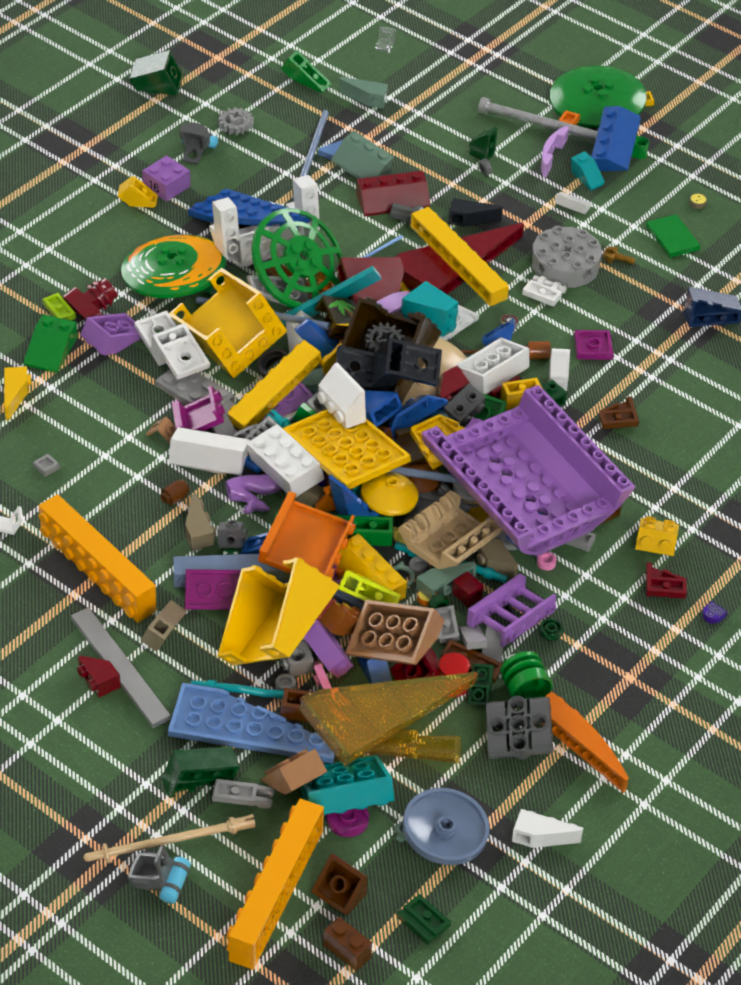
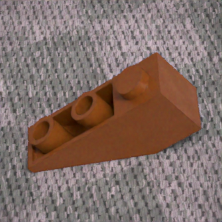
[319,602,361,636]

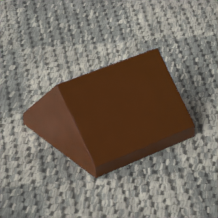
[311,853,368,915]

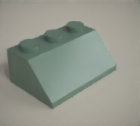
[331,130,394,179]

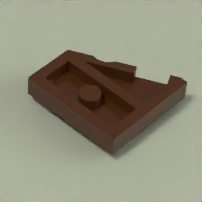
[598,396,639,429]

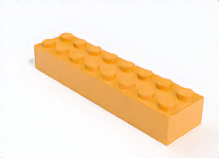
[38,494,157,623]
[226,798,324,970]

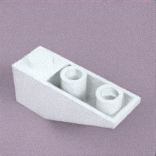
[512,809,583,848]

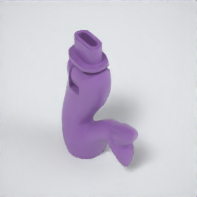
[225,474,283,514]

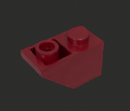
[435,365,470,402]
[77,656,121,698]

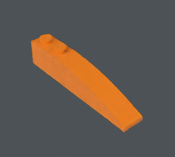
[542,692,629,793]

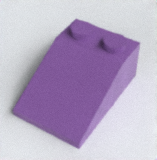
[80,313,141,356]

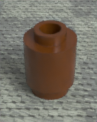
[160,480,190,506]

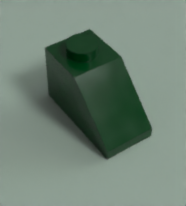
[469,127,498,160]

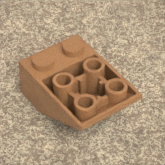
[260,748,328,795]

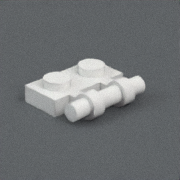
[522,275,567,307]

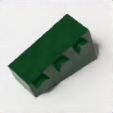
[161,747,240,798]

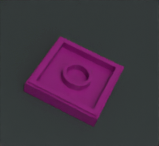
[574,330,613,360]

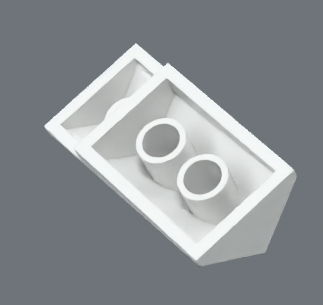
[169,427,250,476]

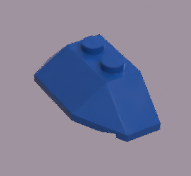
[388,395,448,442]

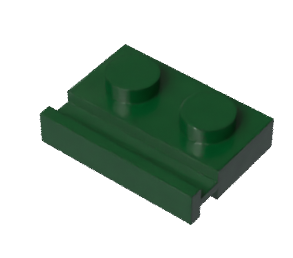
[396,894,451,945]

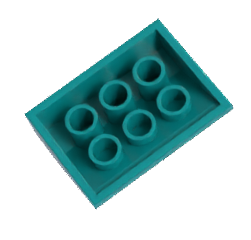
[300,754,394,816]

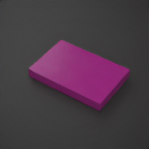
[185,569,241,610]

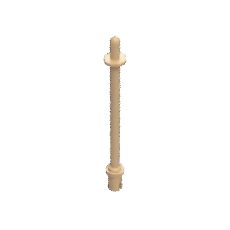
[84,814,255,863]

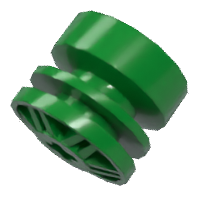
[500,651,553,699]

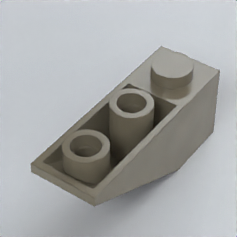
[185,492,216,551]
[140,600,187,652]

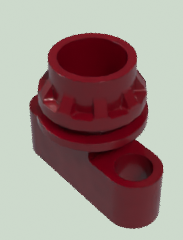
[62,278,118,323]

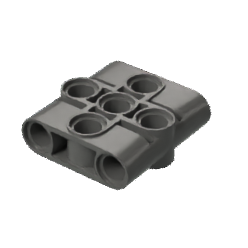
[486,696,553,760]

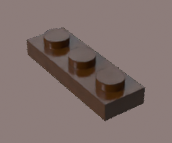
[441,639,503,684]

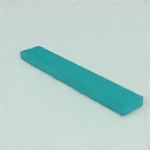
[281,266,382,326]

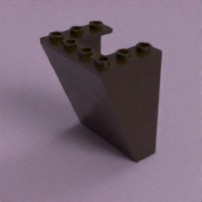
[335,297,441,404]

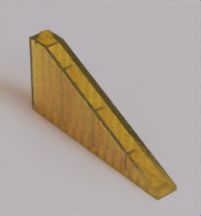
[299,672,478,766]

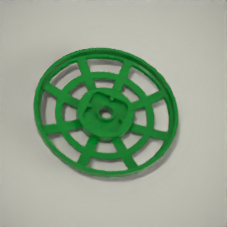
[251,208,343,309]

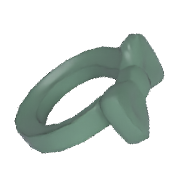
[393,561,415,587]

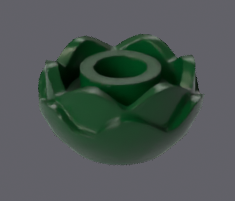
[538,618,564,641]

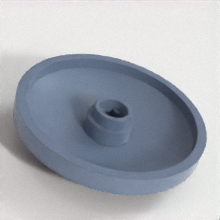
[402,788,490,865]

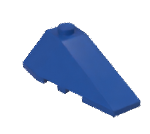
[328,475,381,517]

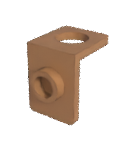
[146,417,176,444]

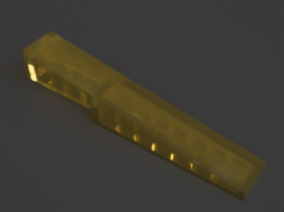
[333,729,462,763]

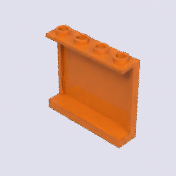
[258,491,356,578]

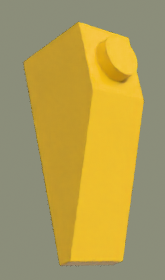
[4,367,32,420]

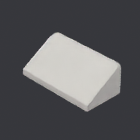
[555,192,592,214]

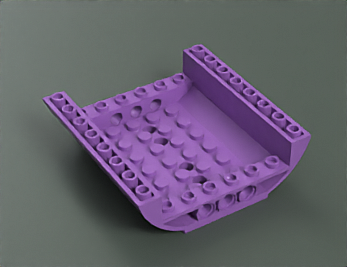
[421,385,636,556]

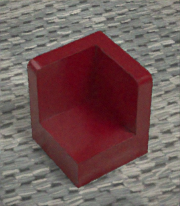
[452,572,484,607]

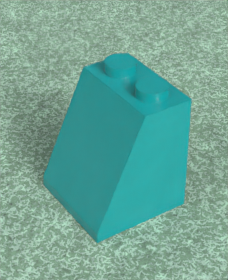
[401,281,459,337]

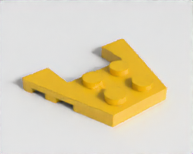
[410,414,464,469]

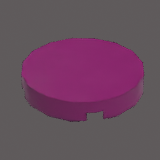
[326,808,369,837]

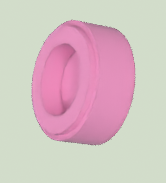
[536,552,557,571]

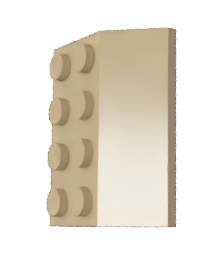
[399,491,503,570]

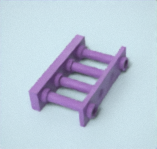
[467,573,557,647]

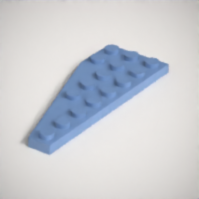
[168,683,337,764]

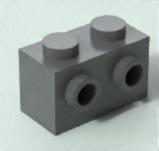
[443,383,486,426]

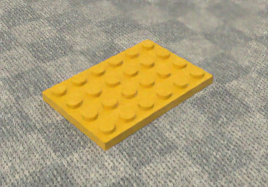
[282,409,411,489]

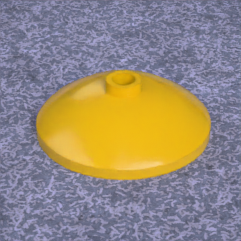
[360,472,419,516]

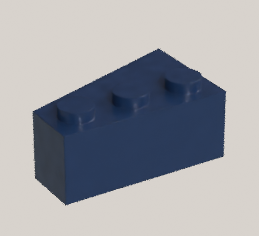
[684,287,741,327]

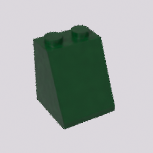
[129,50,184,95]

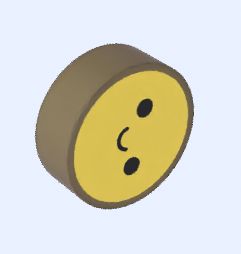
[689,193,707,209]

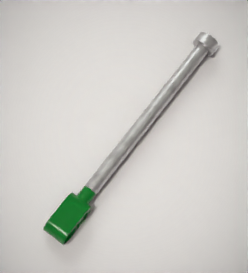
[478,97,649,159]

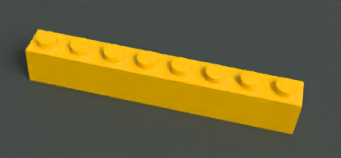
[411,207,509,306]

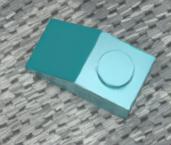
[571,151,605,191]

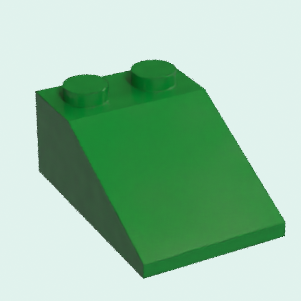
[23,314,78,373]

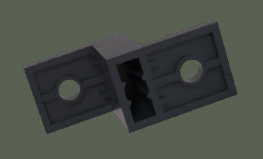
[335,338,442,391]

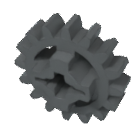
[365,322,405,353]

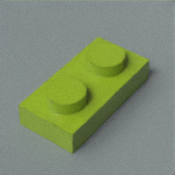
[43,293,76,320]

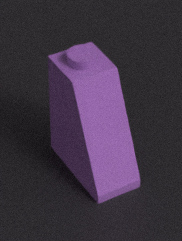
[304,619,354,678]

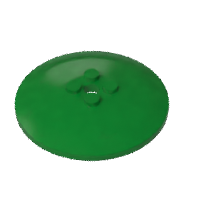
[550,65,646,128]

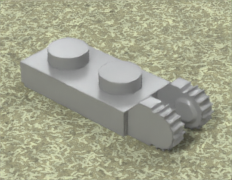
[212,779,275,809]

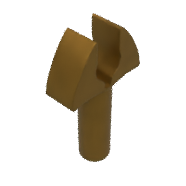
[602,247,635,265]

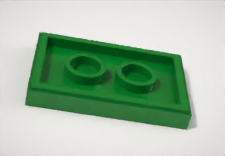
[646,214,701,258]

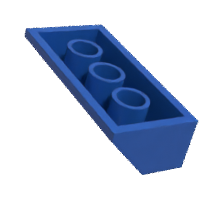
[591,106,641,171]

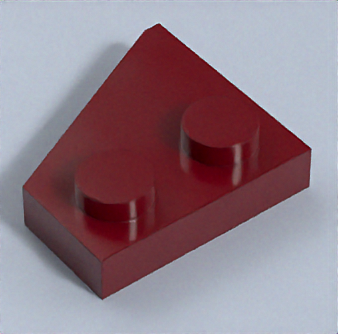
[646,562,687,599]

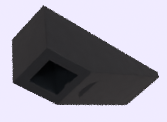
[448,198,503,227]

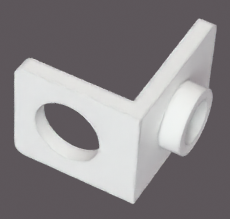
[0,506,23,535]

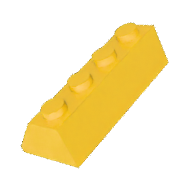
[336,533,407,601]

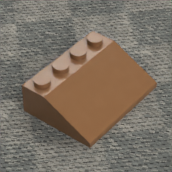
[345,600,445,665]

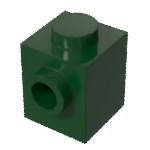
[541,380,567,408]

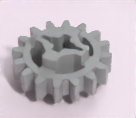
[218,107,254,135]

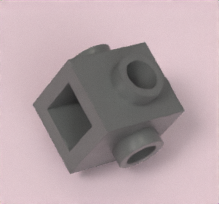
[217,520,248,549]

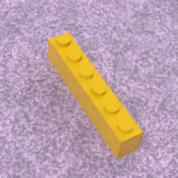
[227,340,322,430]

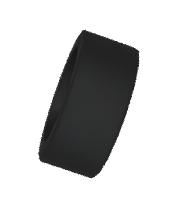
[257,348,289,379]

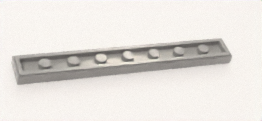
[71,607,171,728]

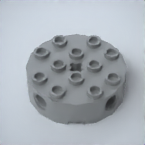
[531,226,602,288]

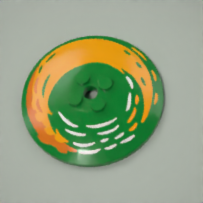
[121,234,226,298]

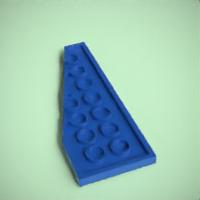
[188,189,311,228]

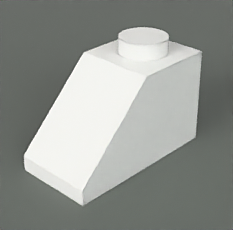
[548,348,570,391]

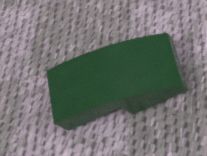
[468,663,494,706]

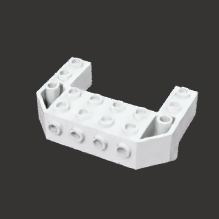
[209,175,320,267]

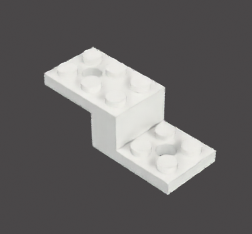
[134,310,210,380]

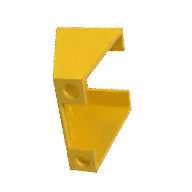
[169,268,287,379]
[217,557,339,666]

